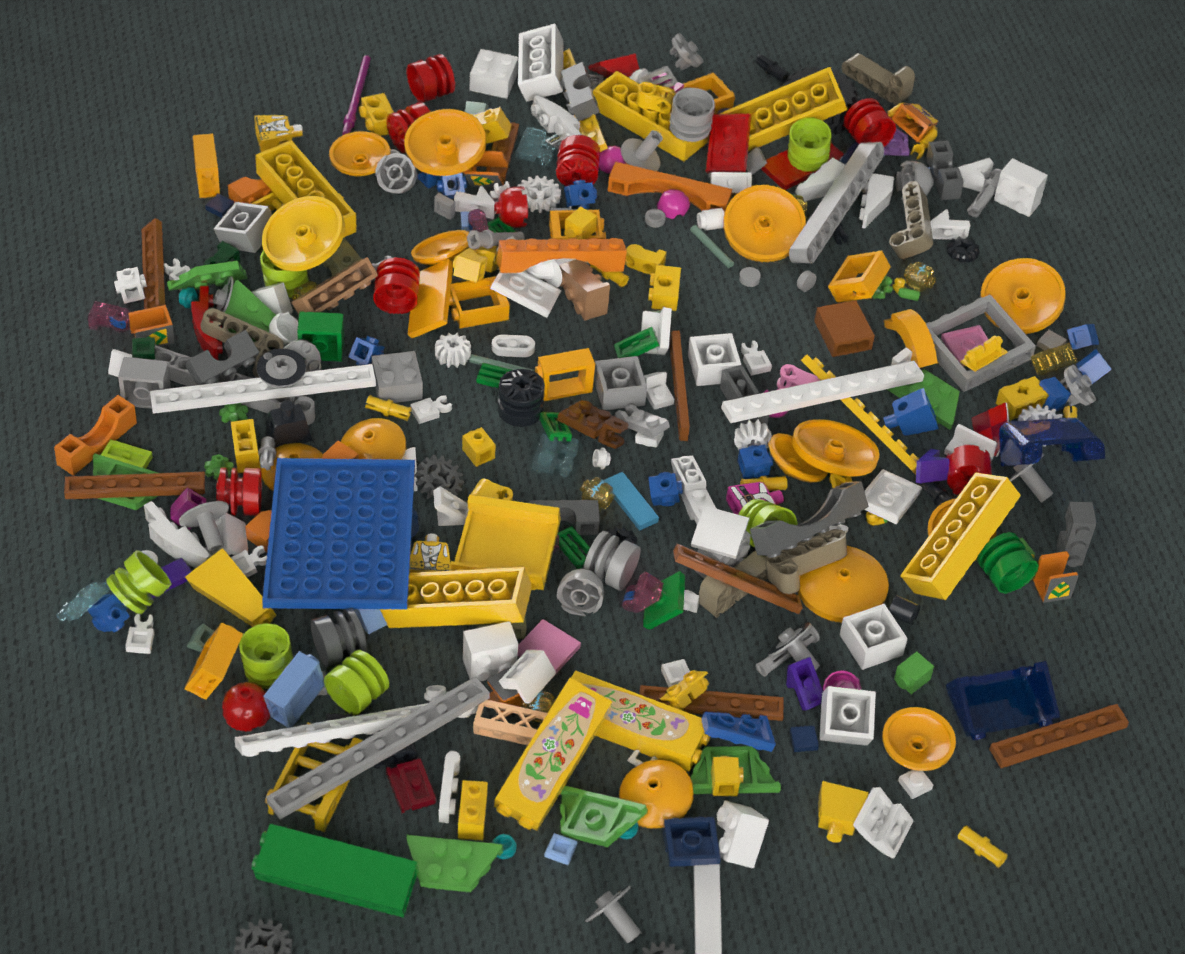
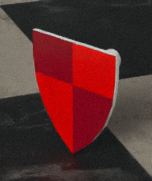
[971,402,1010,457]

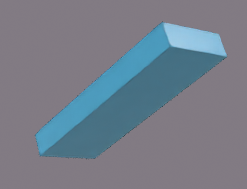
[603,472,659,531]

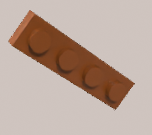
[486,122,519,183]

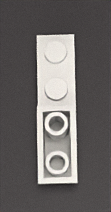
[531,96,581,141]
[671,455,716,524]
[144,501,212,568]

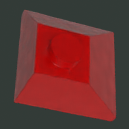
[588,54,639,78]

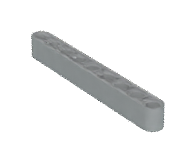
[789,142,884,263]
[155,345,315,425]

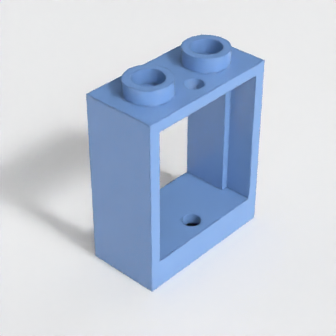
[263,651,325,728]

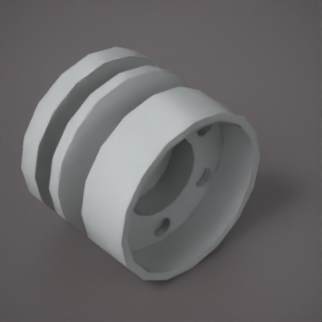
[670,88,715,142]
[584,531,641,591]

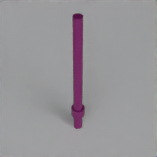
[342,56,371,135]

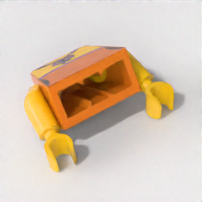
[887,103,938,159]

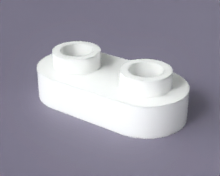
[492,335,535,357]

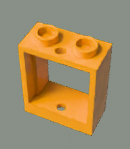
[683,73,735,115]
[193,134,220,198]
[549,210,606,240]
[828,251,891,302]
[449,276,510,329]
[535,348,595,401]
[184,623,243,699]

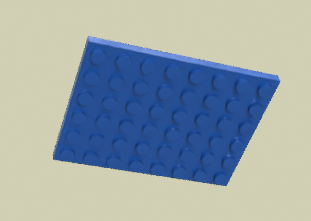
[262,458,415,610]

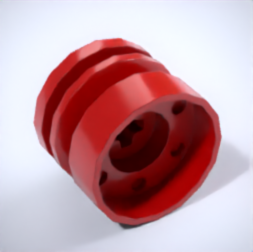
[406,54,455,103]
[844,98,896,147]
[386,102,430,154]
[556,135,600,187]
[373,257,420,314]
[216,468,262,515]

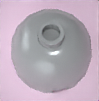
[375,152,417,194]
[896,161,933,200]
[557,569,604,616]

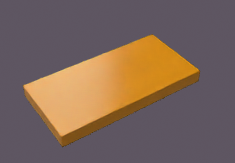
[408,259,453,338]

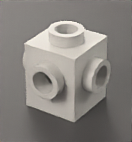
[114,267,147,304]

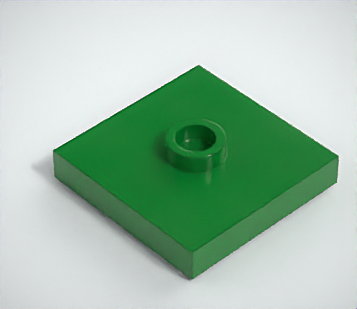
[643,571,685,630]

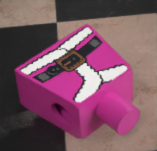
[726,482,784,515]

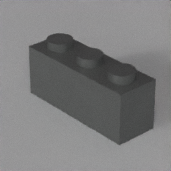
[720,365,769,426]

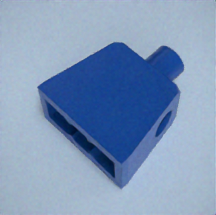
[883,388,939,435]

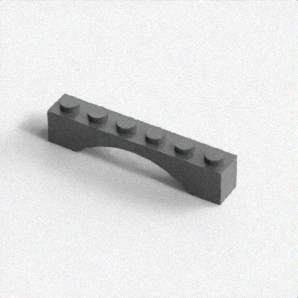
[750,481,869,558]

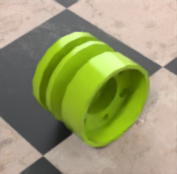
[788,118,831,172]
[260,250,309,298]
[739,499,798,547]
[106,550,171,614]
[239,623,293,689]
[324,650,389,715]

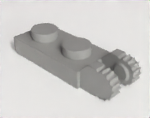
[614,404,670,438]

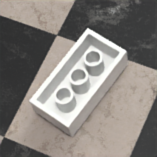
[518,24,563,102]

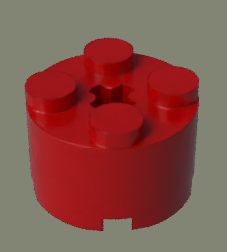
[946,445,992,495]

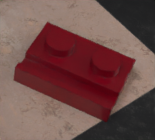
[386,759,436,814]

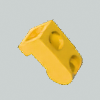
[625,244,666,275]

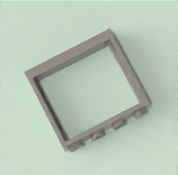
[926,295,1036,392]

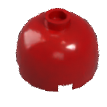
[494,186,528,228]
[222,682,270,731]

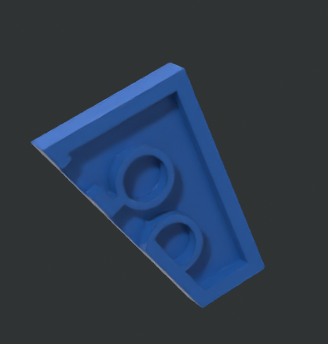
[701,712,776,752]

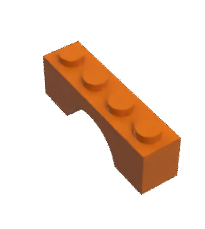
[228,177,272,204]
[54,395,137,476]

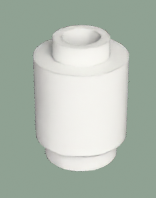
[697,208,725,231]

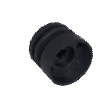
[498,369,545,427]

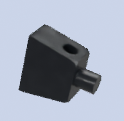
[265,401,312,448]

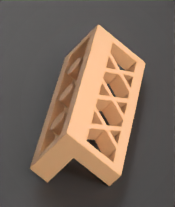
[473,700,548,745]

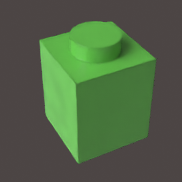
[894,652,934,694]

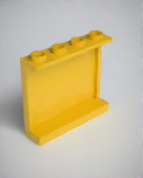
[451,495,561,590]

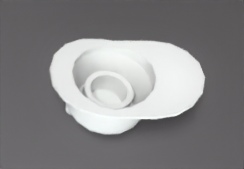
[526,259,562,288]

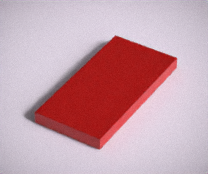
[760,143,844,190]

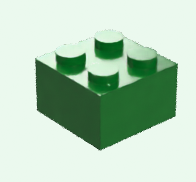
[297,311,344,362]

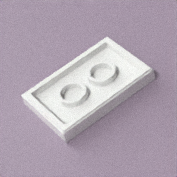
[490,271,561,318]
[864,469,922,524]

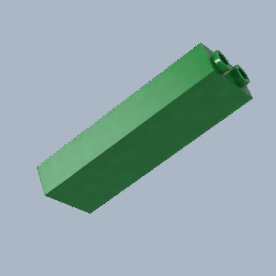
[251,824,419,918]

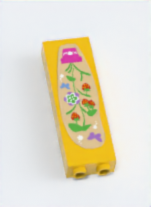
[571,670,710,772]
[494,678,613,831]

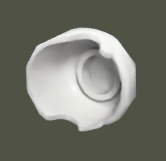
[269,312,298,345]

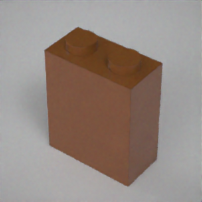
[814,300,875,357]

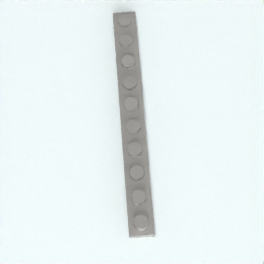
[266,676,490,820]

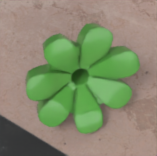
[872,275,893,299]
[219,403,249,423]
[204,454,234,480]

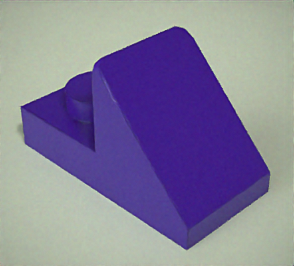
[916,449,950,483]
[786,657,823,710]

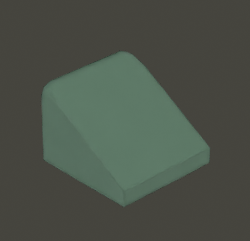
[186,624,215,652]

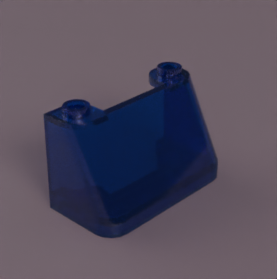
[999,418,1105,466]
[945,661,1060,741]

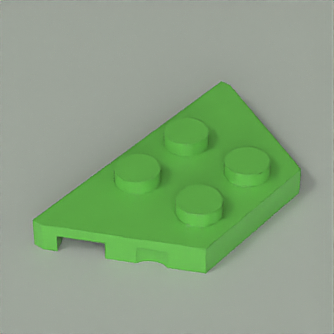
[167,261,247,291]
[225,280,276,342]
[887,369,960,430]
[93,453,158,510]
[690,746,781,794]
[560,786,648,847]
[406,835,503,892]

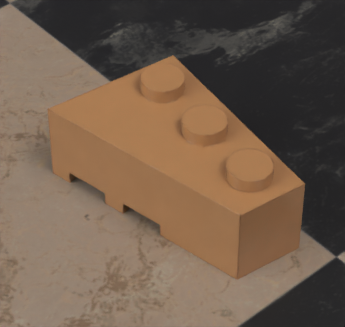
[559,259,610,320]

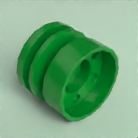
[977,532,1039,594]

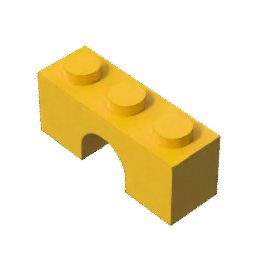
[452,246,498,283]

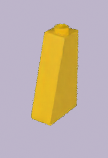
[185,548,277,627]

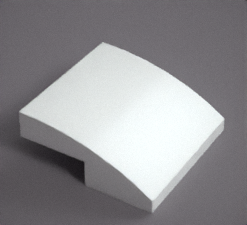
[691,506,749,559]
[853,787,914,858]

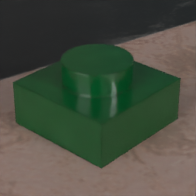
[132,337,155,360]

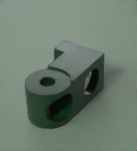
[204,241,240,265]

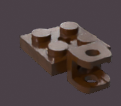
[557,400,629,449]

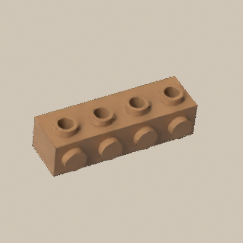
[291,257,378,315]

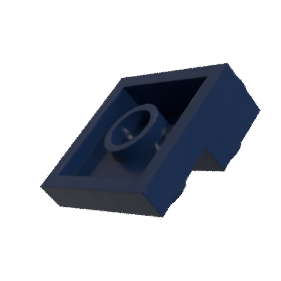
[663,817,721,867]

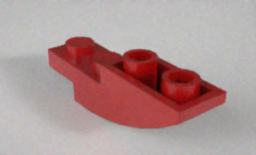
[191,286,223,360]

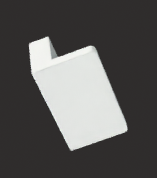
[709,172,752,193]
[641,307,672,355]
[944,424,997,461]
[211,513,248,556]
[499,650,556,703]

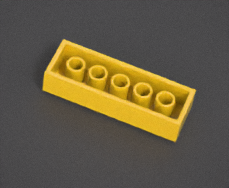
[719,67,847,151]
[592,71,709,162]
[256,140,356,238]
[900,473,1021,600]
[380,567,532,628]

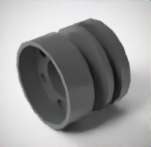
[310,608,367,668]

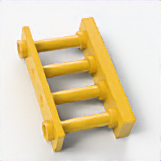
[265,723,363,832]

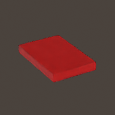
[706,113,752,173]

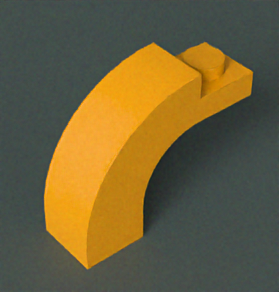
[884,309,938,368]

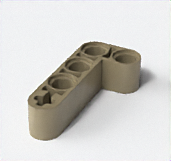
[842,53,915,105]
[889,181,933,259]
[201,308,284,378]
[766,529,847,594]
[699,551,767,617]

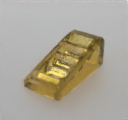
[1031,343,1077,376]

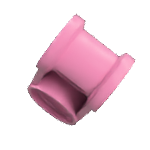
[777,364,820,389]

